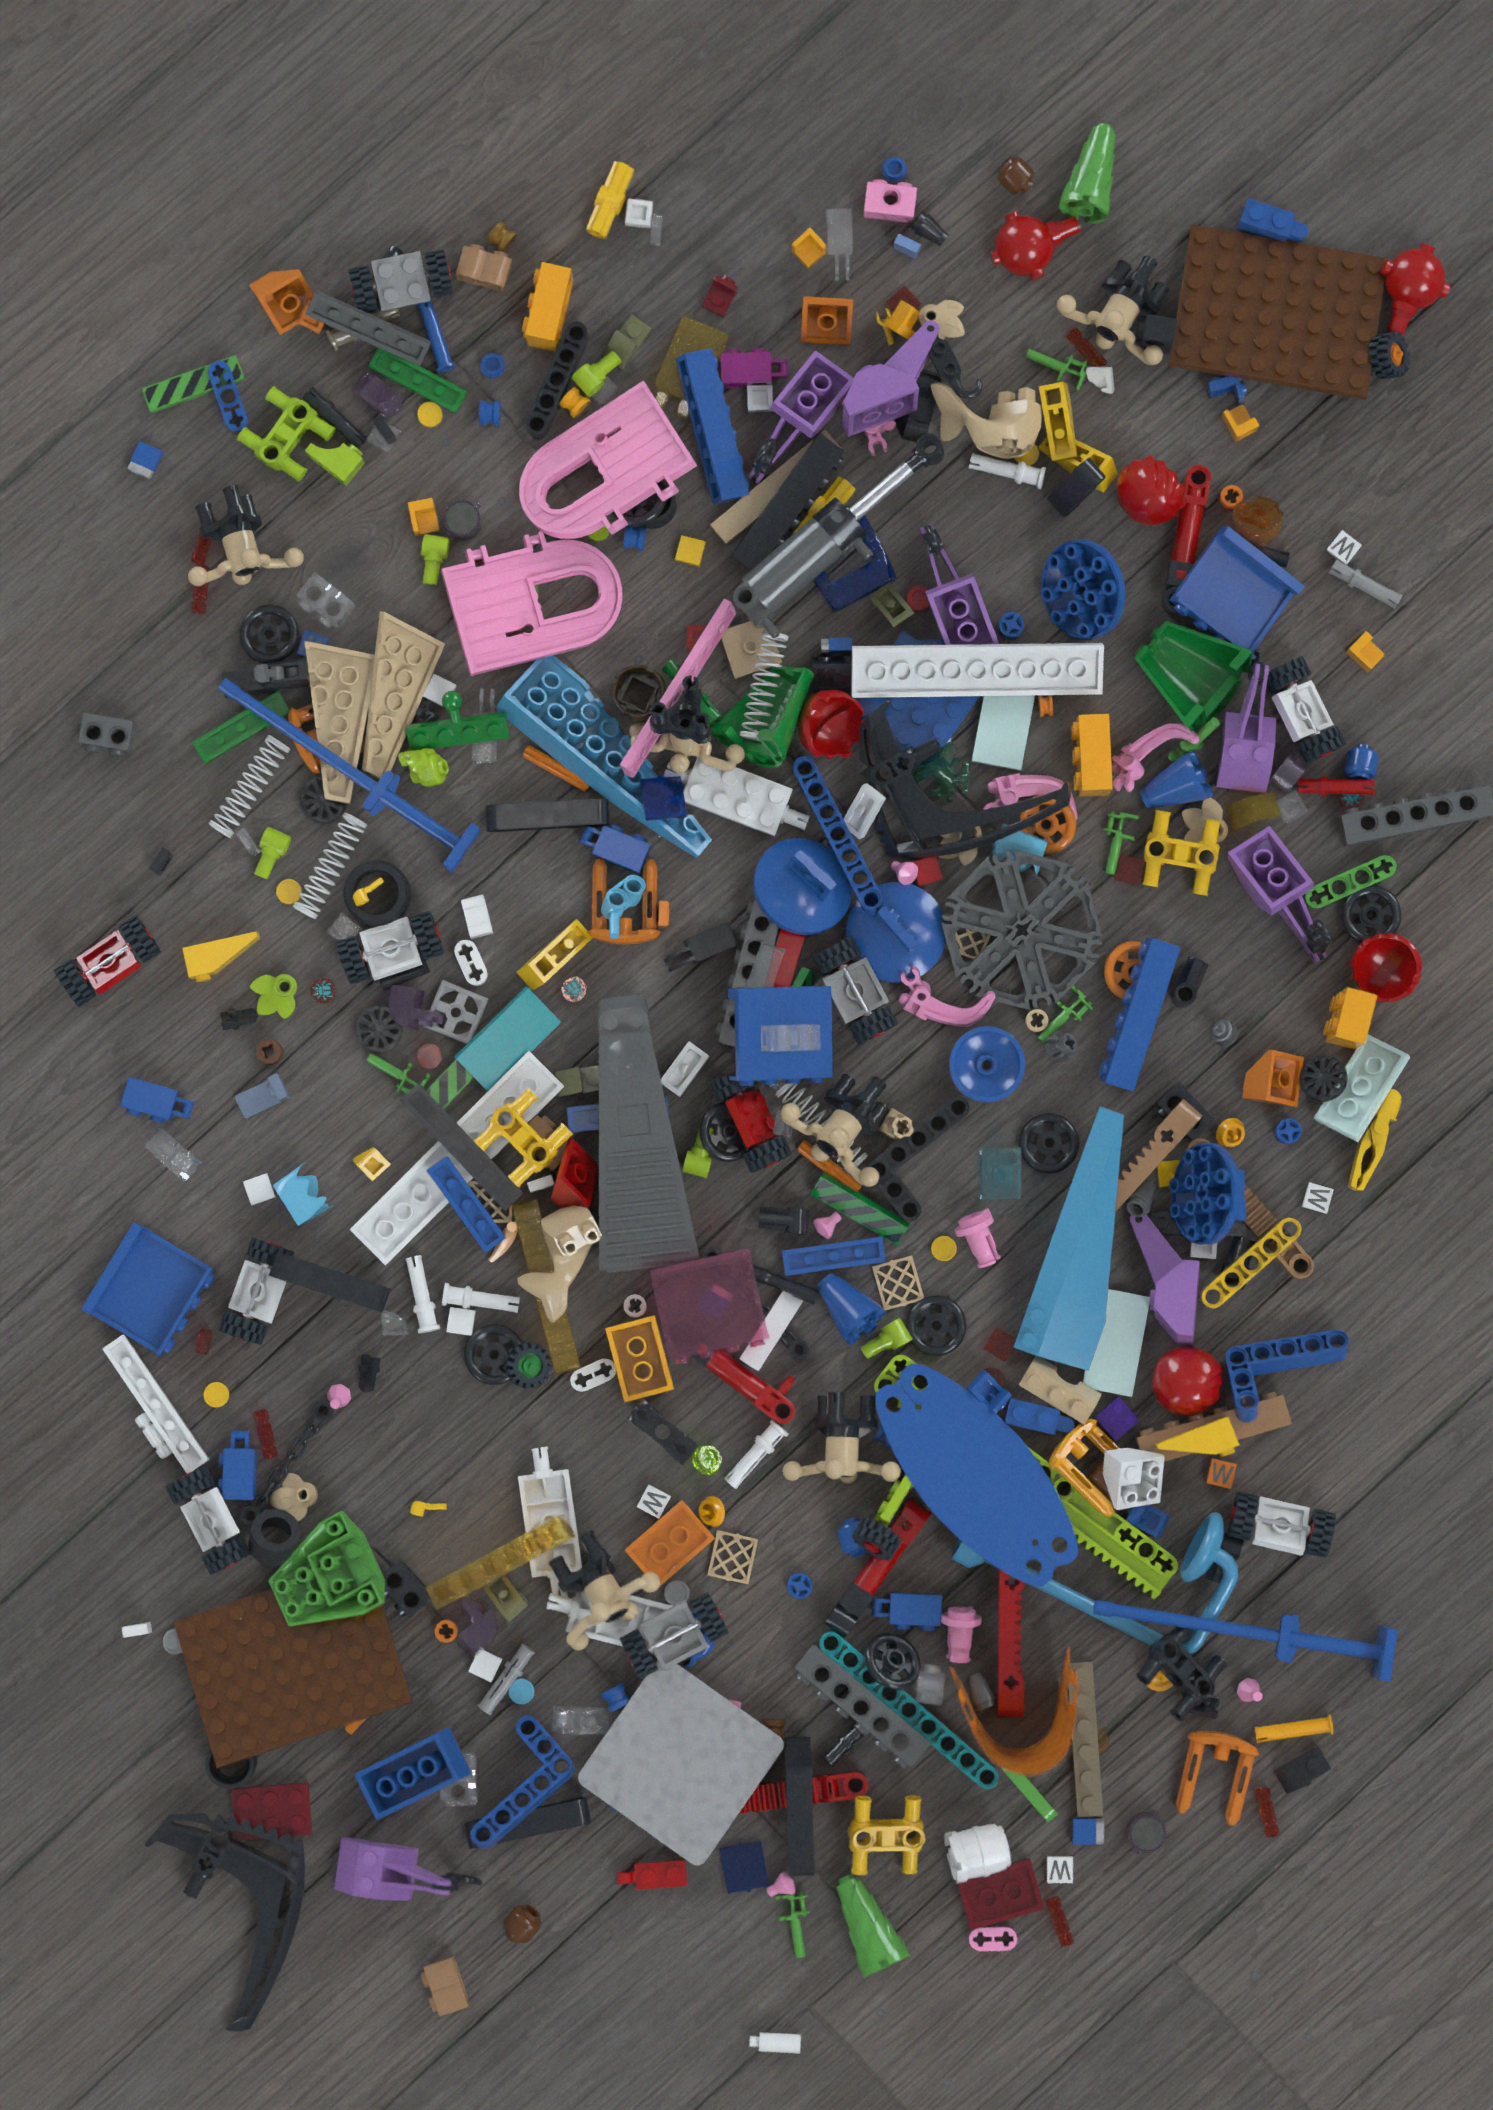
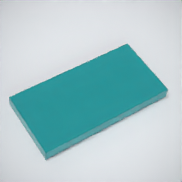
[454,986,561,1091]

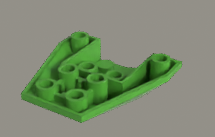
[268,1511,385,1626]

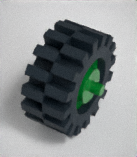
[503,1342,553,1389]

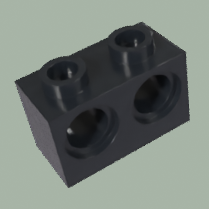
[1136,314,1177,355]
[1155,1082,1214,1141]
[383,1558,434,1618]

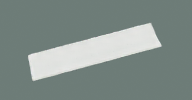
[740,1291,803,1371]

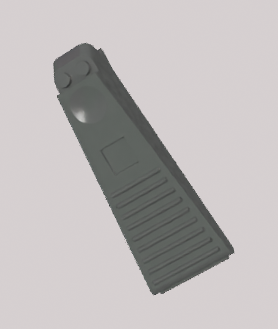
[597,995,700,1273]

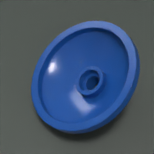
[949,1026,1025,1102]

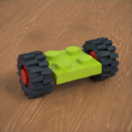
[852,1460,916,1561]

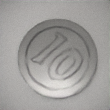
[664,1580,690,1606]
[163,1629,182,1654]

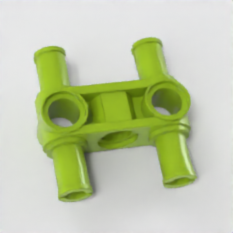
[237,386,336,482]

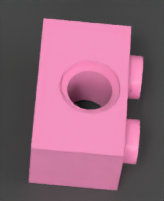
[864,180,917,223]

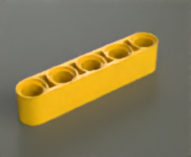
[1200,1218,1301,1308]

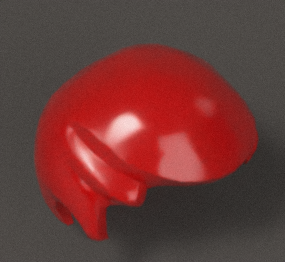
[1117,455,1187,526]
[797,690,864,759]
[1349,933,1423,1003]
[1152,1346,1223,1416]

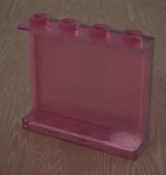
[649,1248,770,1365]

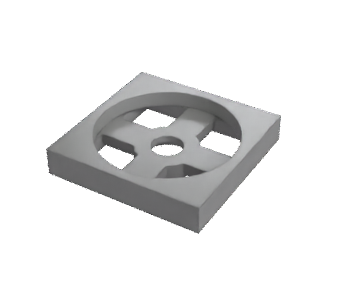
[423,980,489,1044]

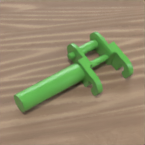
[1025,349,1089,391]
[1168,718,1220,762]
[1103,811,1139,875]
[1037,985,1093,1044]
[366,1053,431,1094]
[774,1892,810,1958]

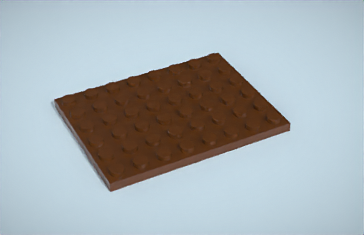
[1168,225,1388,400]
[174,1589,413,1769]

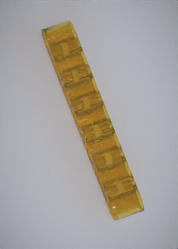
[512,1199,581,1374]

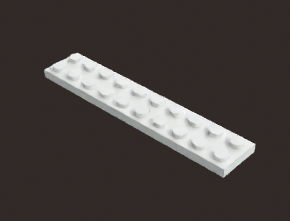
[851,643,1104,698]
[350,1051,564,1265]

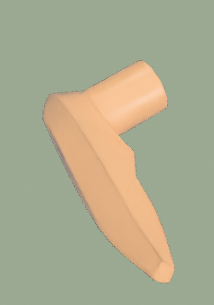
[488,1221,518,1262]

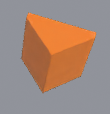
[801,296,853,345]

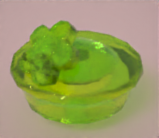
[693,1445,722,1475]

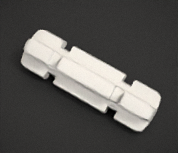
[135,1413,172,1459]

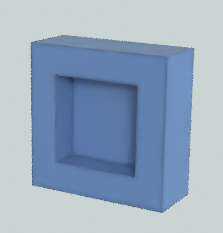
[893,234,921,259]

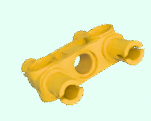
[1142,810,1221,896]
[473,1087,573,1187]
[847,1795,925,1875]

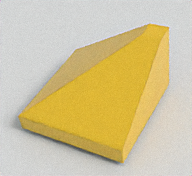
[352,1147,391,1181]
[1157,1160,1180,1187]

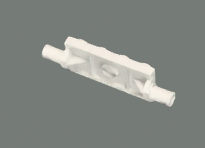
[664,757,810,837]
[518,1447,582,1598]
[546,1592,673,1655]

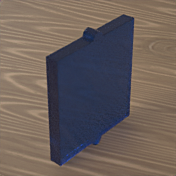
[640,775,687,821]
[720,1841,769,1894]

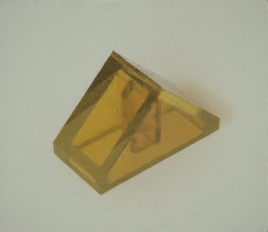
[1226,792,1282,830]

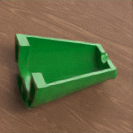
[1134,621,1253,732]
[711,666,814,768]

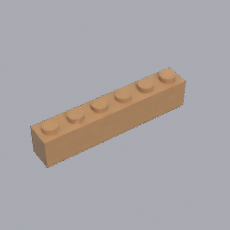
[1135,1391,1292,1462]

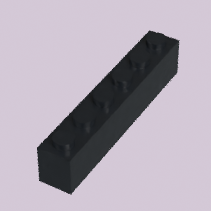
[730,433,844,571]

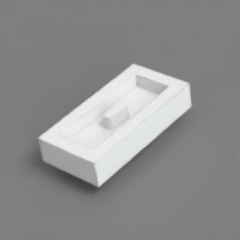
[844,783,886,839]
[661,1041,710,1097]

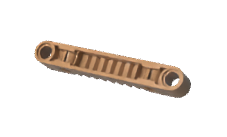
[1115,1099,1202,1211]
[1186,1138,1314,1279]

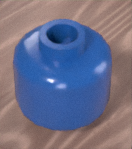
[1344,744,1379,780]
[837,1517,867,1557]

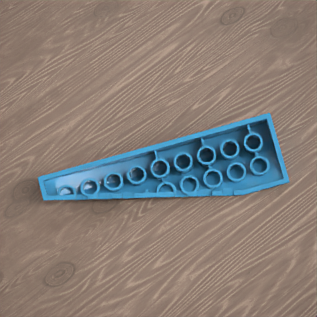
[495,655,712,858]
[1014,1106,1124,1371]

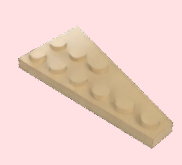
[362,611,445,779]
[304,641,375,804]

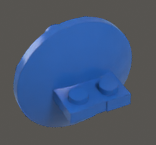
[1041,539,1125,640]
[753,838,852,935]
[846,882,946,983]
[1169,1143,1246,1245]

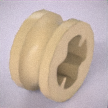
[1025,1009,1048,1032]

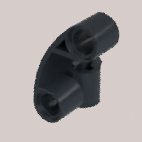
[879,358,942,443]

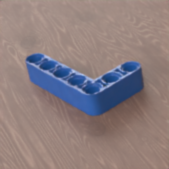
[1225,1330,1349,1422]
[471,1716,574,1849]

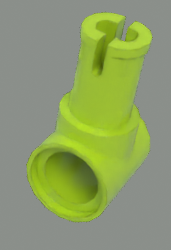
[572,351,621,397]
[421,534,450,585]
[254,827,292,879]
[682,1127,714,1178]
[860,1317,913,1360]

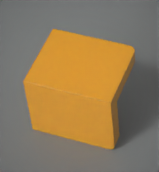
[791,228,827,269]
[886,300,920,340]
[1221,405,1260,442]
[408,498,440,536]
[1346,631,1384,673]

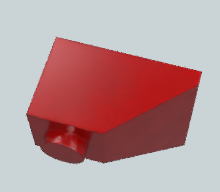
[551,1138,599,1208]

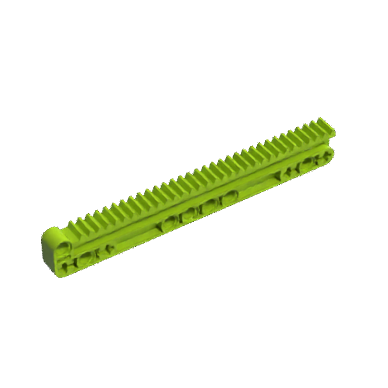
[874,1355,1178,1599]

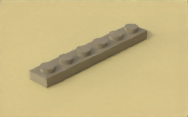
[1068,1661,1103,1817]

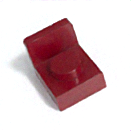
[701,275,737,318]

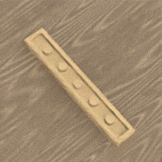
[710,430,840,545]

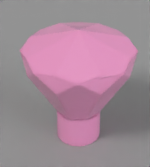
[891,861,918,885]
[813,1212,842,1239]
[327,1384,351,1409]
[1237,1678,1262,1702]
[767,1871,796,1897]

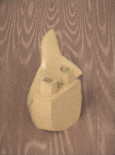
[931,382,1042,459]
[517,1205,602,1323]

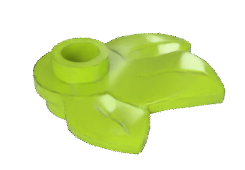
[250,974,297,1019]

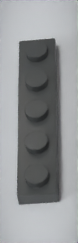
[305,290,431,366]

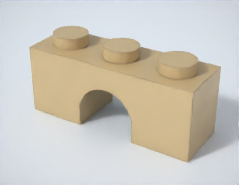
[1019,1356,1102,1424]

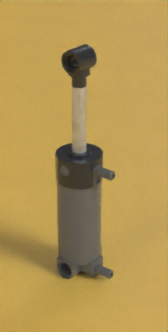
[733,433,945,638]

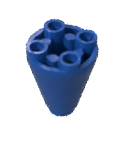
[1140,750,1214,808]
[818,1273,886,1346]

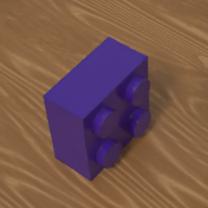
[1094,1396,1140,1441]

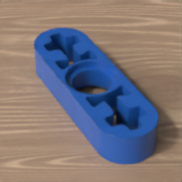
[208,361,248,431]

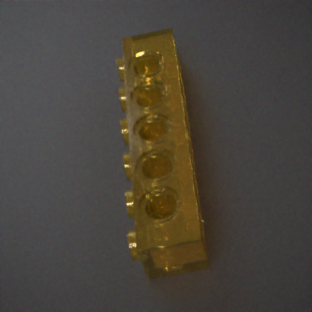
[425,1514,576,1610]

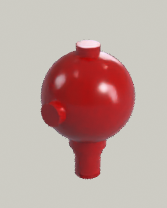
[990,211,1081,281]
[1381,243,1450,336]

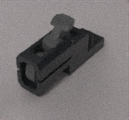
[222,658,310,699]

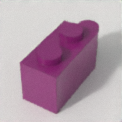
[721,348,789,389]

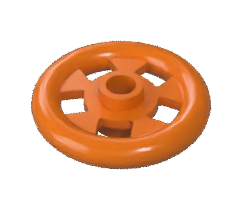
[1020,794,1076,855]
[1104,941,1141,999]

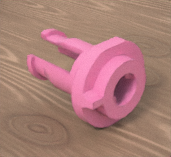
[954,1208,1001,1268]
[941,1606,982,1663]

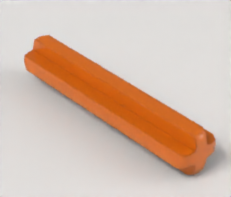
[522,745,590,792]
[797,1140,862,1192]

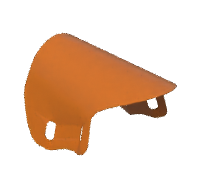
[949,1646,1078,1775]

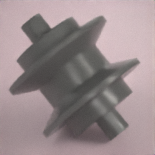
[1210,1019,1238,1047]

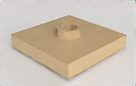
[721,621,782,680]

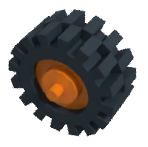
[1368,332,1410,379]

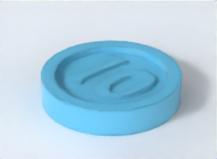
[509,1678,534,1704]

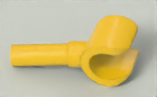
[876,308,894,345]
[353,877,384,906]
[410,1501,447,1517]

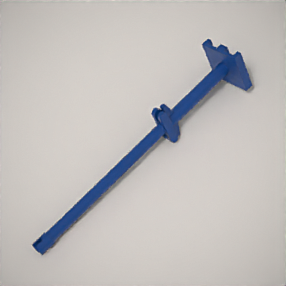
[218,678,481,873]
[1093,1600,1398,1682]

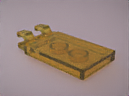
[655,316,729,420]

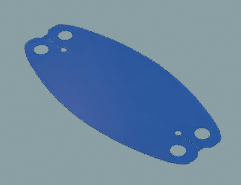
[875,1364,1078,1587]

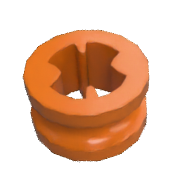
[1219,485,1243,509]
[1038,695,1053,717]
[435,1619,458,1643]

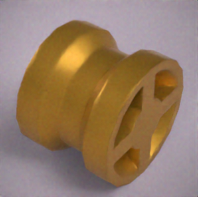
[486,221,518,252]

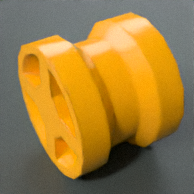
[559,386,591,419]

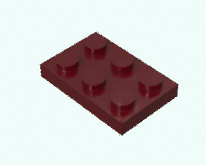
[231,1782,313,1841]
[958,1858,1045,1930]

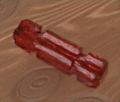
[1067,328,1107,367]
[191,519,217,565]
[192,565,210,615]
[254,1409,278,1459]
[1255,1787,1280,1838]
[1046,1896,1074,1947]

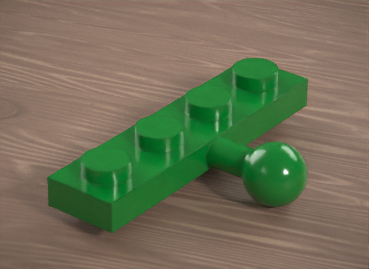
[406,691,510,751]

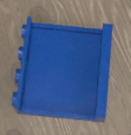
[1169,526,1305,660]
[728,986,833,1086]
[81,1222,215,1356]

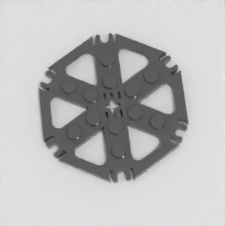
[941,849,1103,1010]

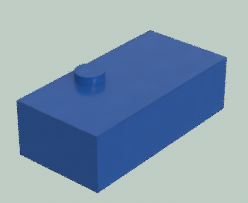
[354,1727,471,1821]

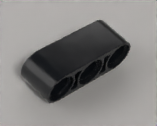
[1047,457,1106,518]

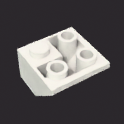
[1103,1448,1165,1510]

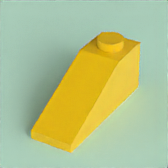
[1039,382,1077,461]
[1039,436,1118,493]
[517,919,592,991]
[182,932,260,982]
[1155,1416,1239,1457]

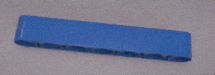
[793,756,884,915]

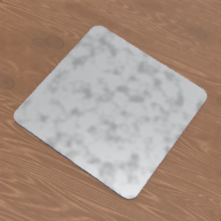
[578,1660,784,1865]

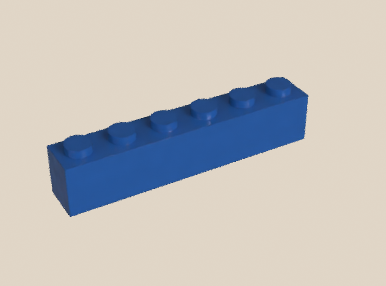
[675,348,749,505]
[1099,937,1181,1092]

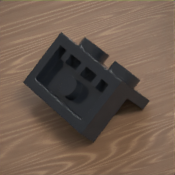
[812,653,852,693]

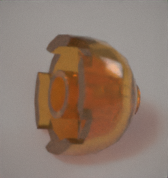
[1233,497,1284,545]

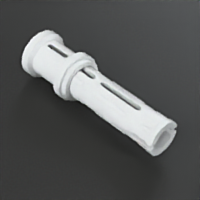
[969,453,1046,489]
[405,1255,440,1334]
[442,1283,520,1313]
[724,1419,789,1489]

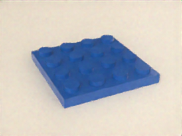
[855,631,979,770]

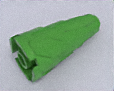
[1059,123,1116,224]
[837,1874,910,1978]

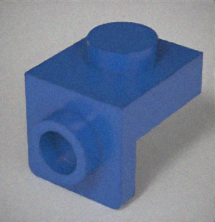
[1206,375,1247,405]
[966,1370,1012,1413]
[1126,1505,1170,1539]

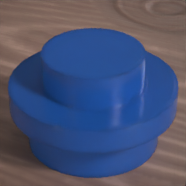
[882,157,907,183]
[480,353,505,378]

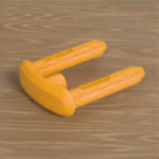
[1049,1419,1120,1517]

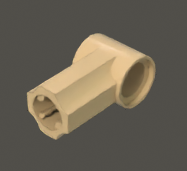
[879,1108,914,1141]

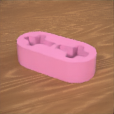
[968,1926,1017,1951]

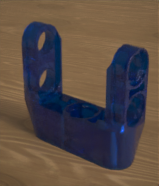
[814,515,897,613]

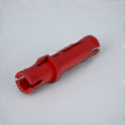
[1298,776,1375,796]

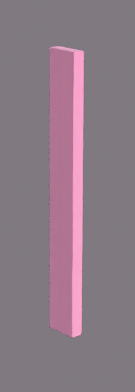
[620,599,736,778]

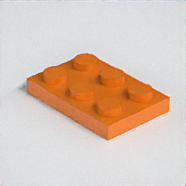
[625,1500,715,1586]

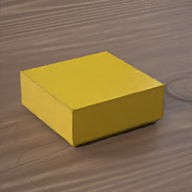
[675,535,706,567]

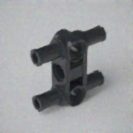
[626,1398,699,1465]
[1136,1626,1227,1721]

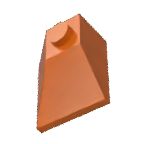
[249,269,314,335]
[1242,1050,1304,1107]

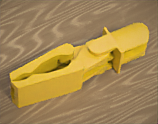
[1348,1089,1402,1191]

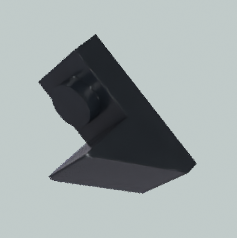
[1274,1746,1331,1794]

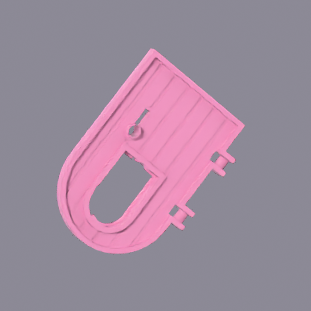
[519,380,697,539]
[441,531,623,676]

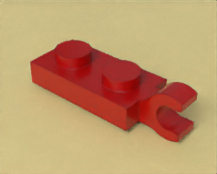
[617,1859,687,1890]

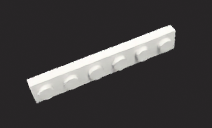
[103,1334,210,1474]

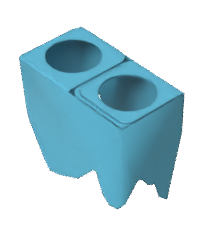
[989,824,1048,878]
[273,1162,332,1226]

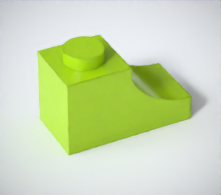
[305,443,365,486]

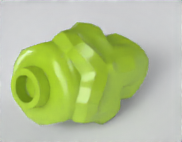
[398,748,449,787]

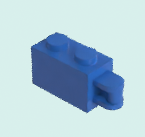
[1237,198,1308,242]
[579,824,651,875]
[120,1077,194,1124]
[1003,1398,1074,1435]
[218,1430,257,1500]
[872,1592,942,1631]

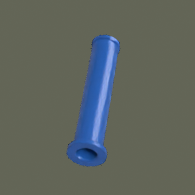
[417,297,456,373]

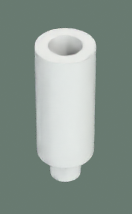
[749,2032,801,2053]

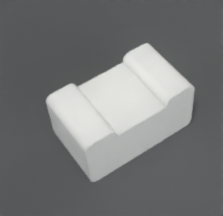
[461,894,493,939]

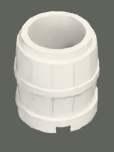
[944,1824,1011,1884]

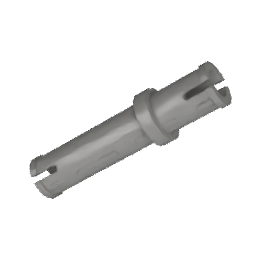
[1329,559,1402,609]
[478,1643,535,1715]

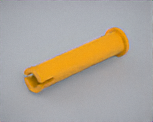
[1254,1714,1333,1743]

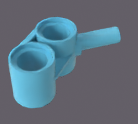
[601,875,646,939]

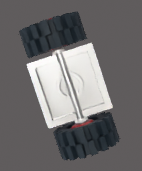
[1266,656,1346,764]
[336,911,445,985]
[219,1237,295,1345]
[165,1466,251,1575]
[1228,1491,1336,1558]

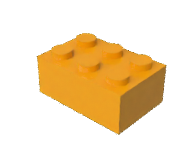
[522,262,573,352]
[1071,714,1113,797]
[1323,987,1377,1050]
[605,1315,674,1402]

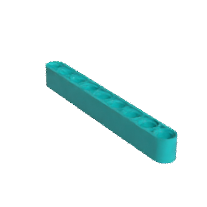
[819,1631,999,1789]

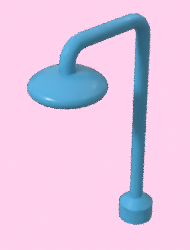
[950,1512,1239,1655]

